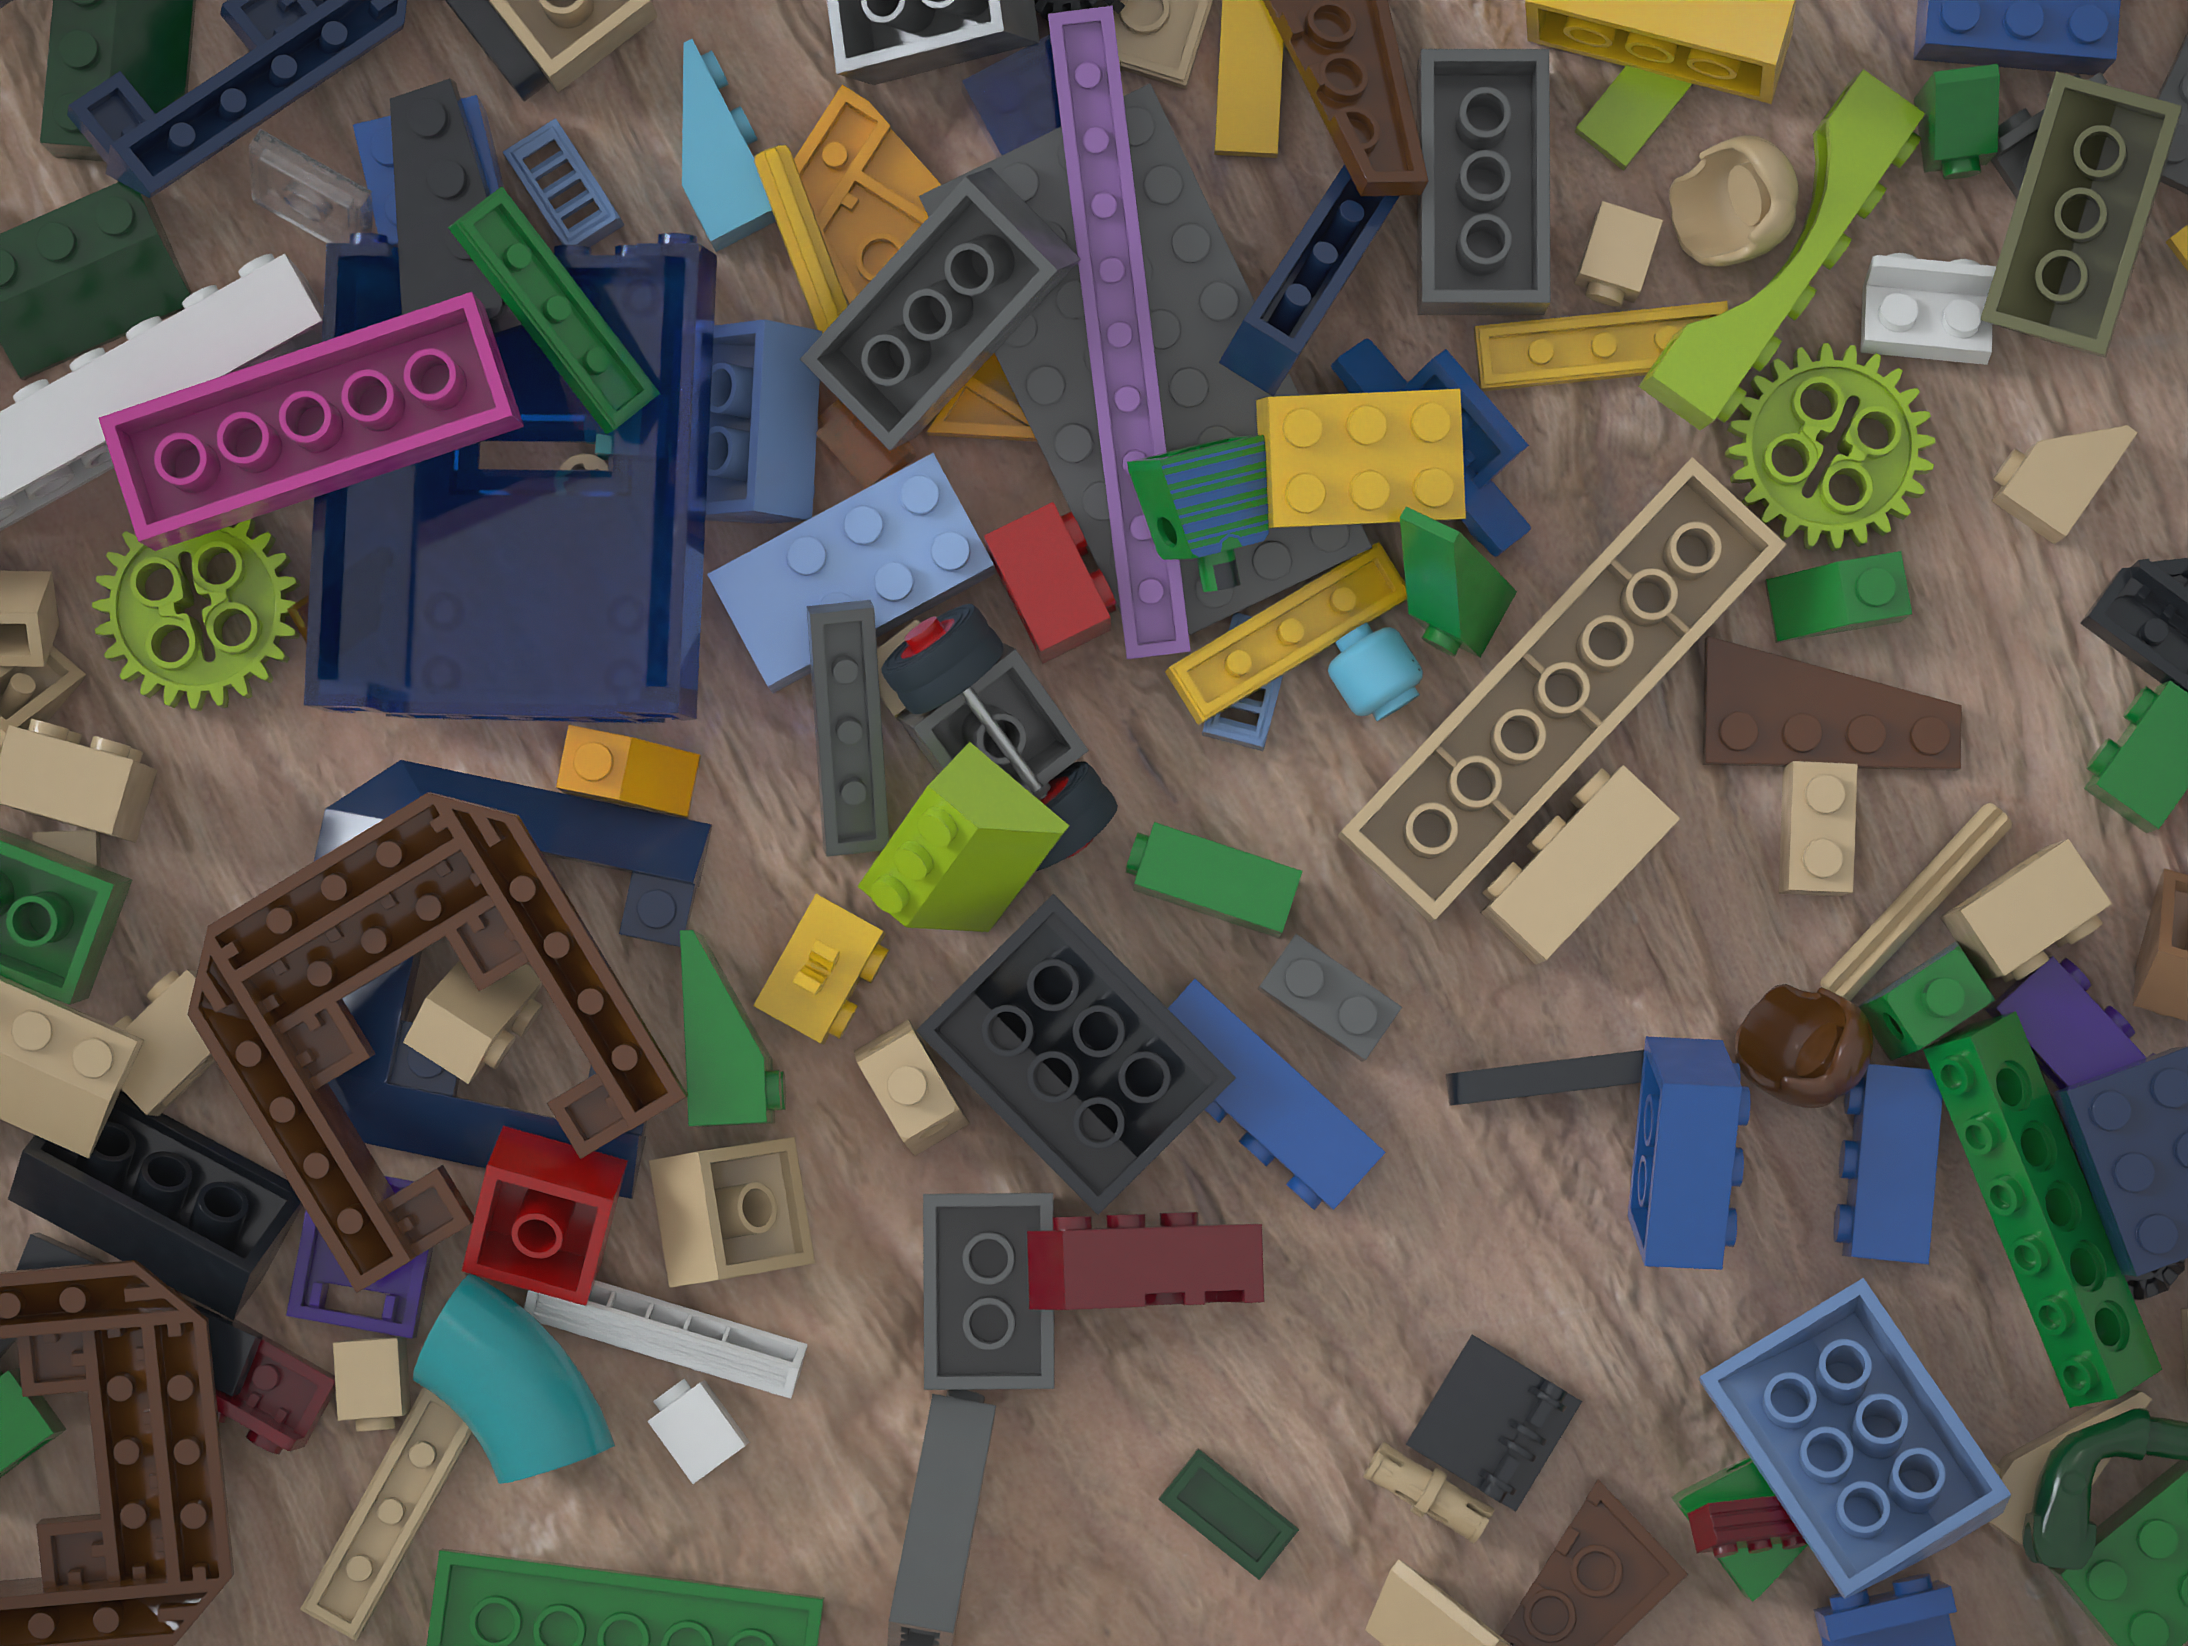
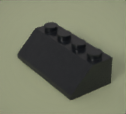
[8,1091,303,1321]

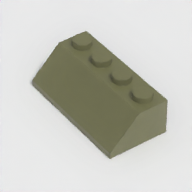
[1980,71,2182,358]

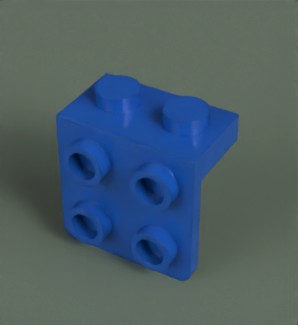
[1813,1574,1957,1646]

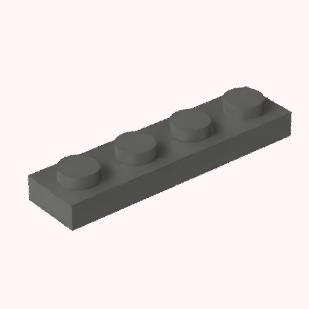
[806,600,889,857]

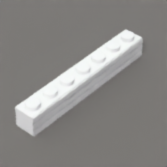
[524,1280,808,1399]

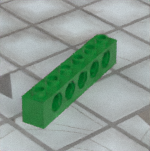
[1923,1011,2162,1408]

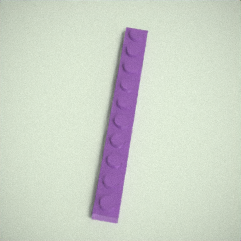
[1048,6,1191,659]

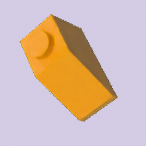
[556,725,701,818]

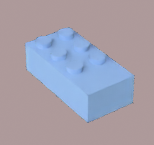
[707,453,996,693]

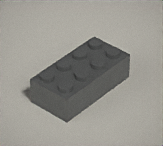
[1417,49,1551,315]
[800,167,1081,451]

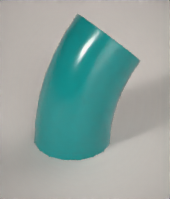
[413,1274,615,1484]

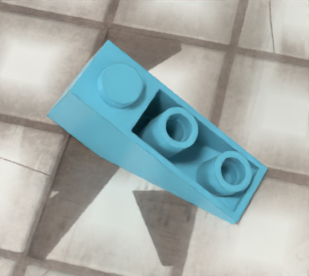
[682,39,776,252]

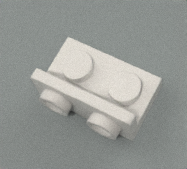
[1860,253,1996,365]

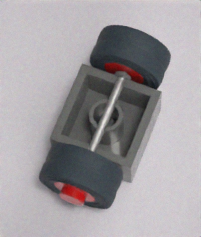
[881,604,1118,871]

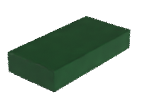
[1158,1448,1299,1580]

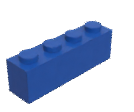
[1168,979,1386,1210]

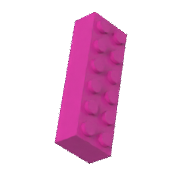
[98,292,524,551]

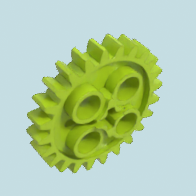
[1725,343,1936,552]
[92,519,301,711]

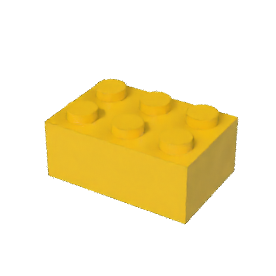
[1256,389,1466,528]

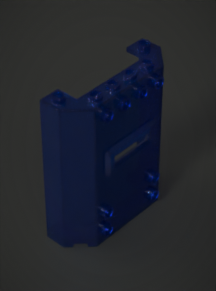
[304,233,717,724]

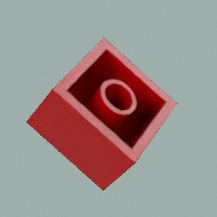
[984,502,1117,664]
[462,1126,628,1306]

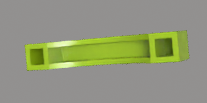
[1638,69,1925,431]

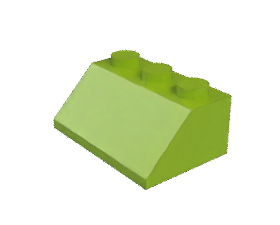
[857,742,1069,932]

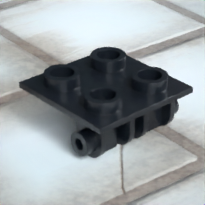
[1406,1334,1582,1512]

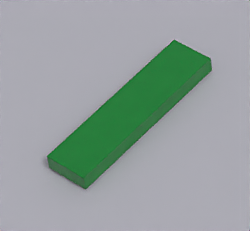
[448,186,660,435]

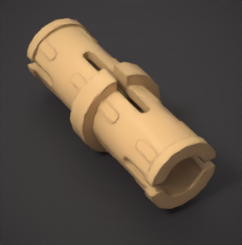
[1363,1442,1495,1544]

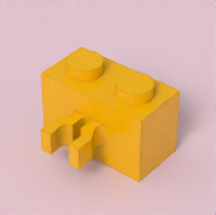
[753,894,890,1045]

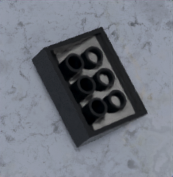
[916,894,1236,1215]

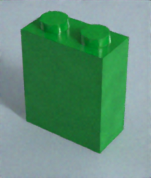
[1125,822,1303,938]

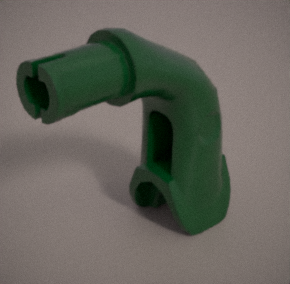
[2022,1408,2188,1570]

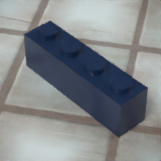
[1219,164,1400,397]

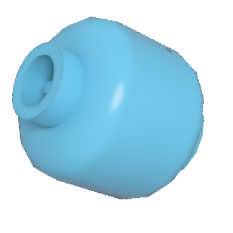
[1328,623,1423,722]

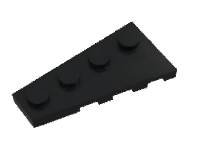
[390,78,524,338]

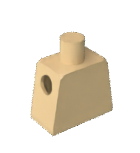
[854,1019,970,1156]

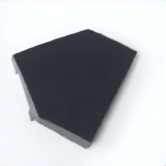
[2080,558,2188,693]

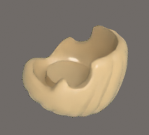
[1669,135,1799,267]

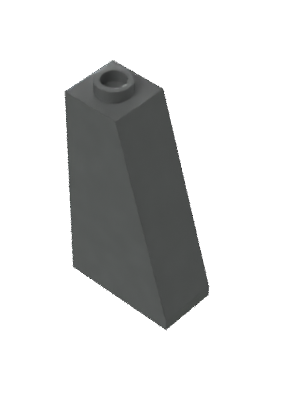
[887,1390,996,1646]

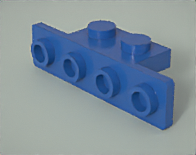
[1331,338,1531,557]

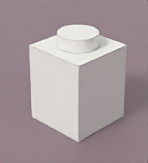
[648,1379,750,1484]

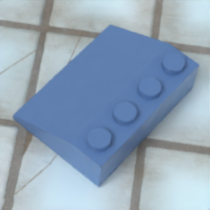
[1699,1278,2011,1599]

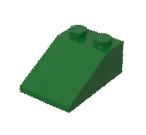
[680,930,786,1127]

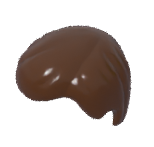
[1735,984,1873,1108]

